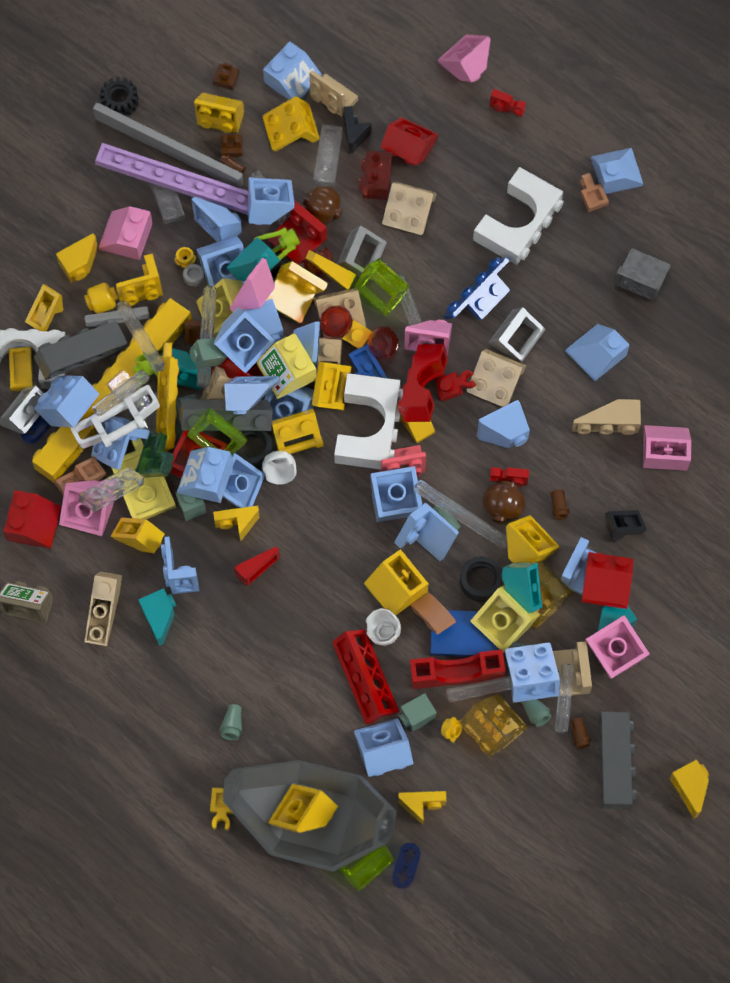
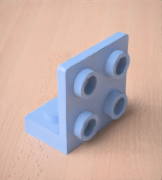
[91,416,150,470]
[394,503,459,561]
[161,536,199,594]
[560,537,596,595]
[505,643,560,703]

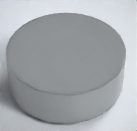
[183,264,205,287]

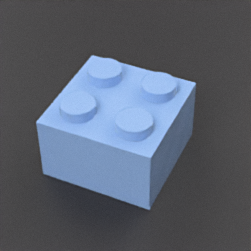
[34,375,99,428]

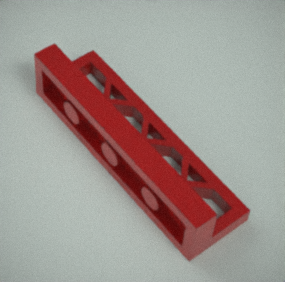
[332,629,399,724]

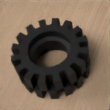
[100,77,139,116]

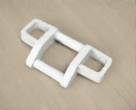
[70,385,160,448]

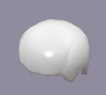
[262,451,297,485]
[366,608,401,646]

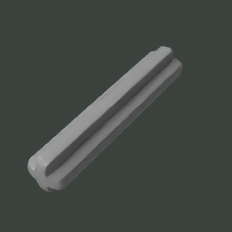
[85,306,149,328]

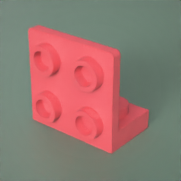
[379,445,426,476]

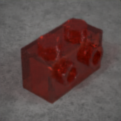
[359,151,392,200]

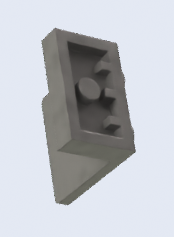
[614,249,670,301]

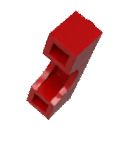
[398,344,448,422]
[410,650,505,690]

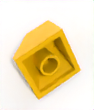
[506,515,560,566]
[268,783,338,833]

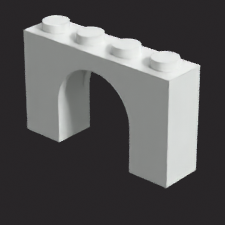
[473,167,564,265]
[0,328,66,389]
[334,373,403,469]

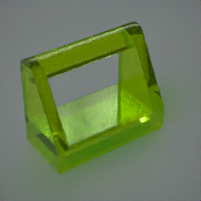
[354,258,410,316]
[187,408,247,455]
[338,845,395,892]

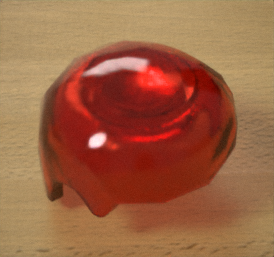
[299,247,333,276]
[320,305,353,339]
[367,326,399,359]

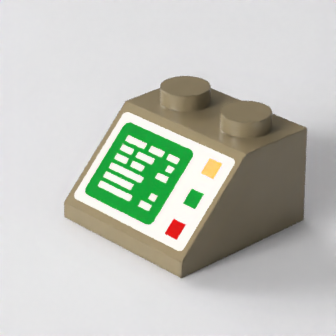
[0,581,54,624]

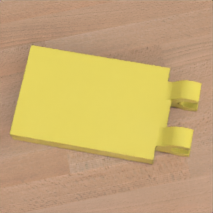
[111,438,176,519]

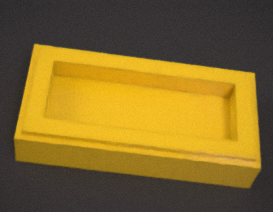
[9,347,33,391]

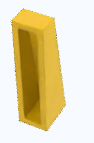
[306,250,356,290]

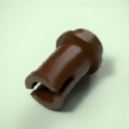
[219,154,246,174]
[550,489,570,520]
[569,718,591,749]

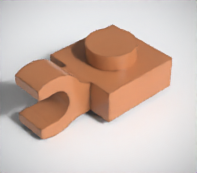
[580,173,609,212]

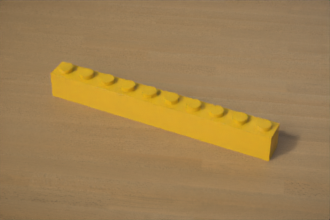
[32,298,192,483]

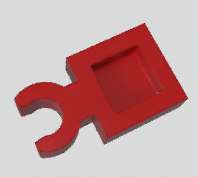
[489,89,526,117]
[435,370,476,402]
[490,467,529,487]

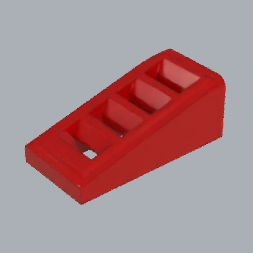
[234,546,280,586]

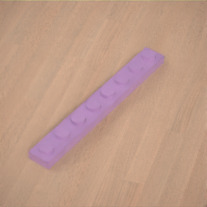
[95,143,248,215]

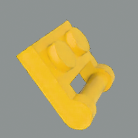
[312,361,351,410]
[271,409,324,454]

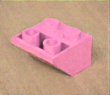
[643,425,691,471]

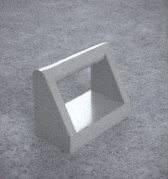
[336,225,387,280]
[489,307,545,363]
[0,386,44,434]

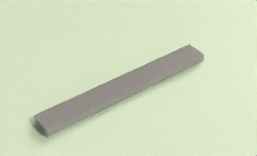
[93,103,244,189]

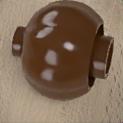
[302,186,343,225]
[483,481,525,524]

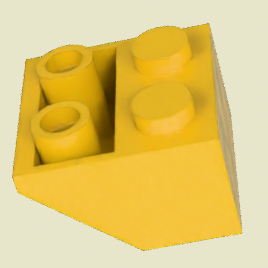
[194,93,244,134]
[364,549,429,616]

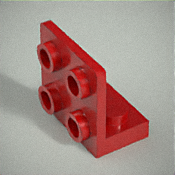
[268,201,327,265]

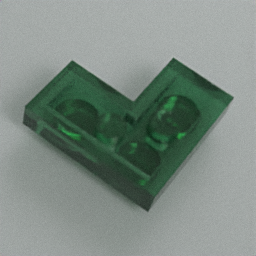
[135,432,175,478]

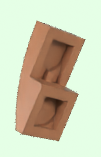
[55,456,106,497]
[410,592,456,635]

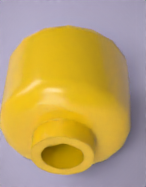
[85,283,119,313]

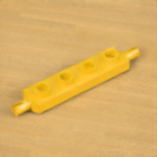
[155,342,179,463]

